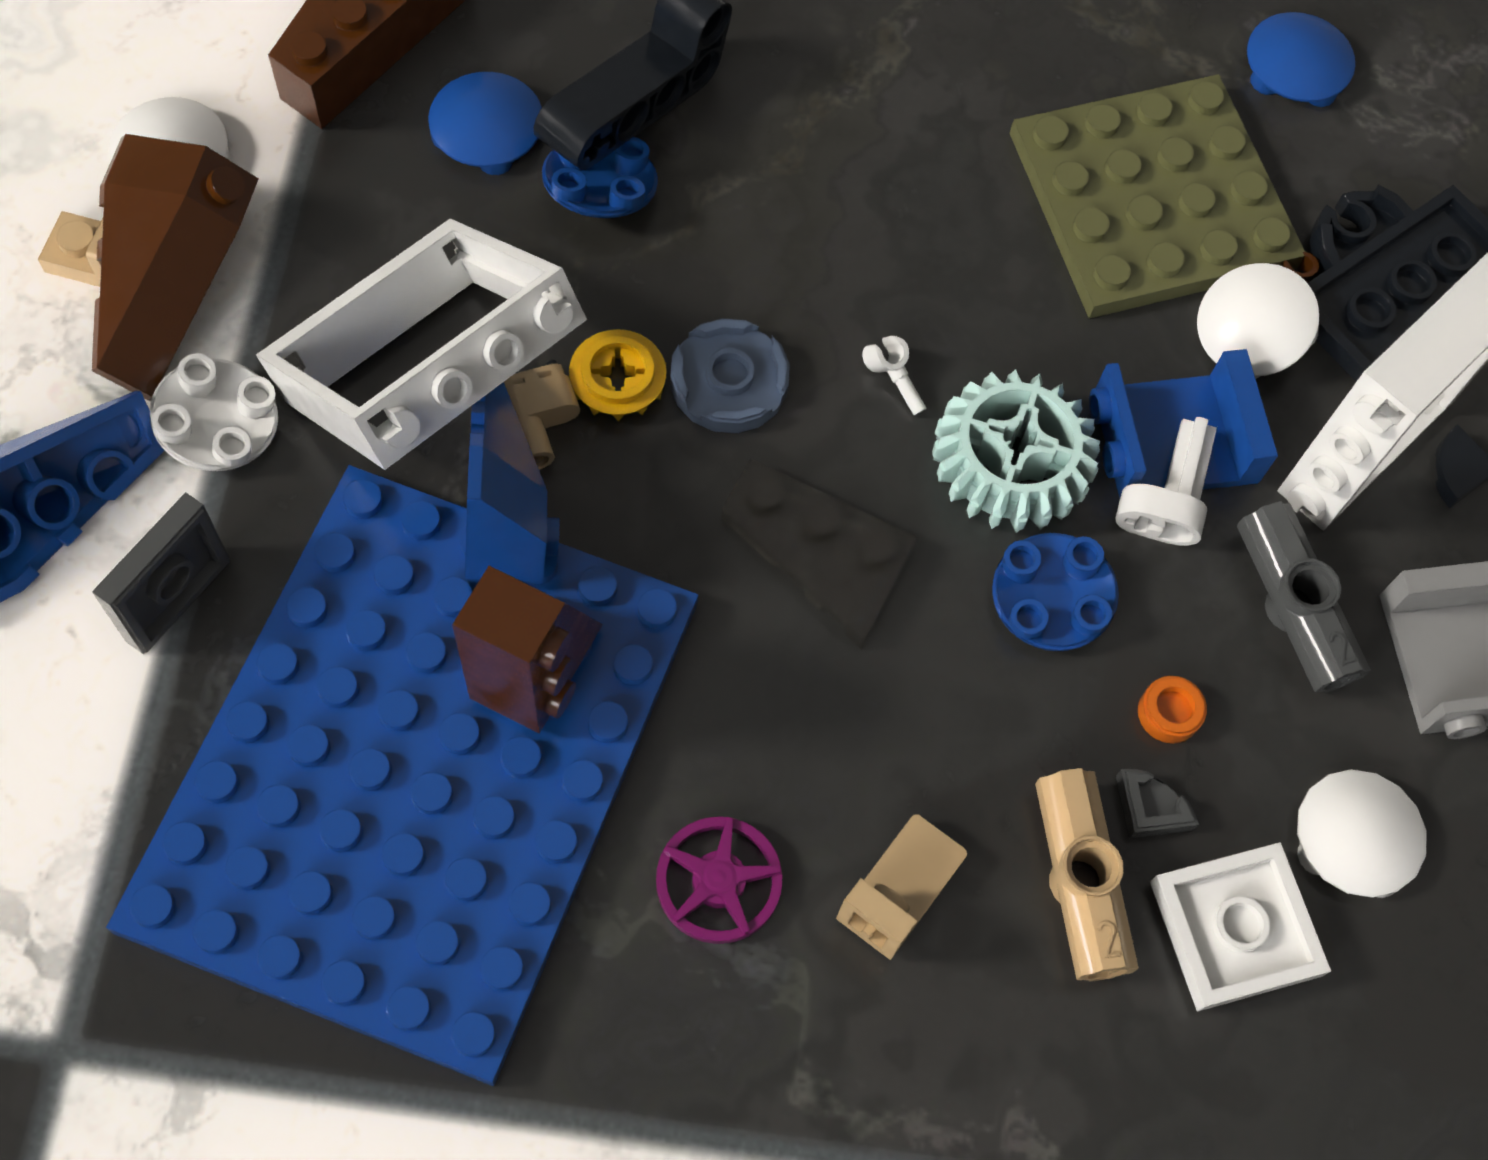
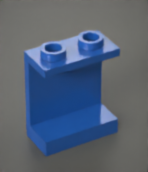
[1089,349,1278,498]

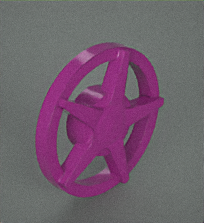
[656,817,782,944]

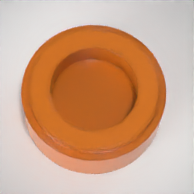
[1138,676,1207,744]

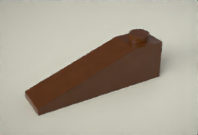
[92,134,259,400]

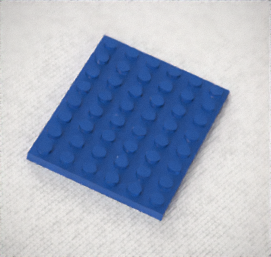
[106,465,699,1086]

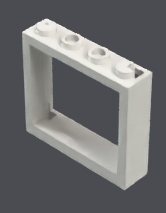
[256,219,587,470]
[1277,253,1488,531]

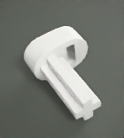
[1115,417,1217,546]

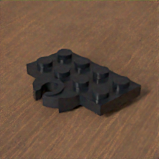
[1308,184,1488,382]

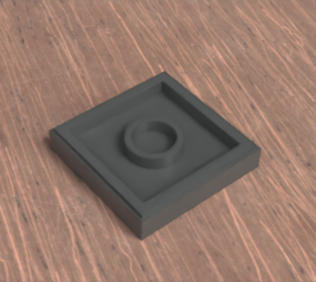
[92,492,230,654]

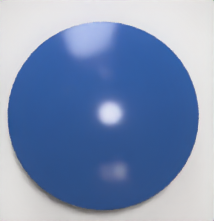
[1247,12,1355,107]
[428,72,542,175]
[542,137,658,218]
[992,533,1119,651]

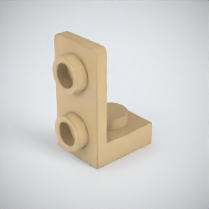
[836,815,967,960]

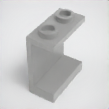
[1379,561,1488,739]

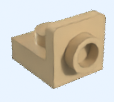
[38,211,103,287]

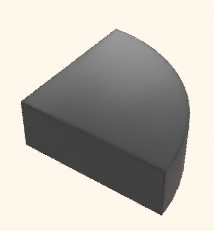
[1116,769,1199,838]

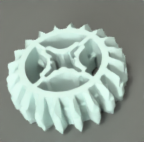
[932,369,1100,533]

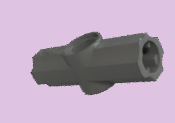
[1237,501,1371,693]

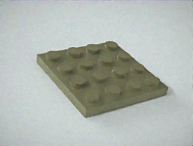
[1009,74,1305,319]

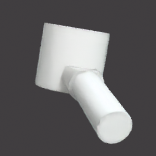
[862,336,927,416]

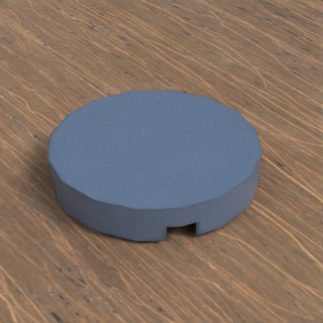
[670,318,790,433]

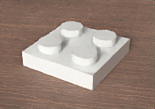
[1150,842,1331,1012]

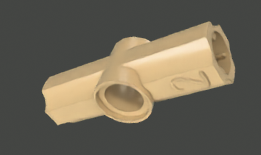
[1035,768,1139,982]

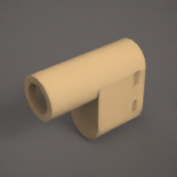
[504,360,581,470]

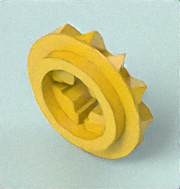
[569,329,666,421]

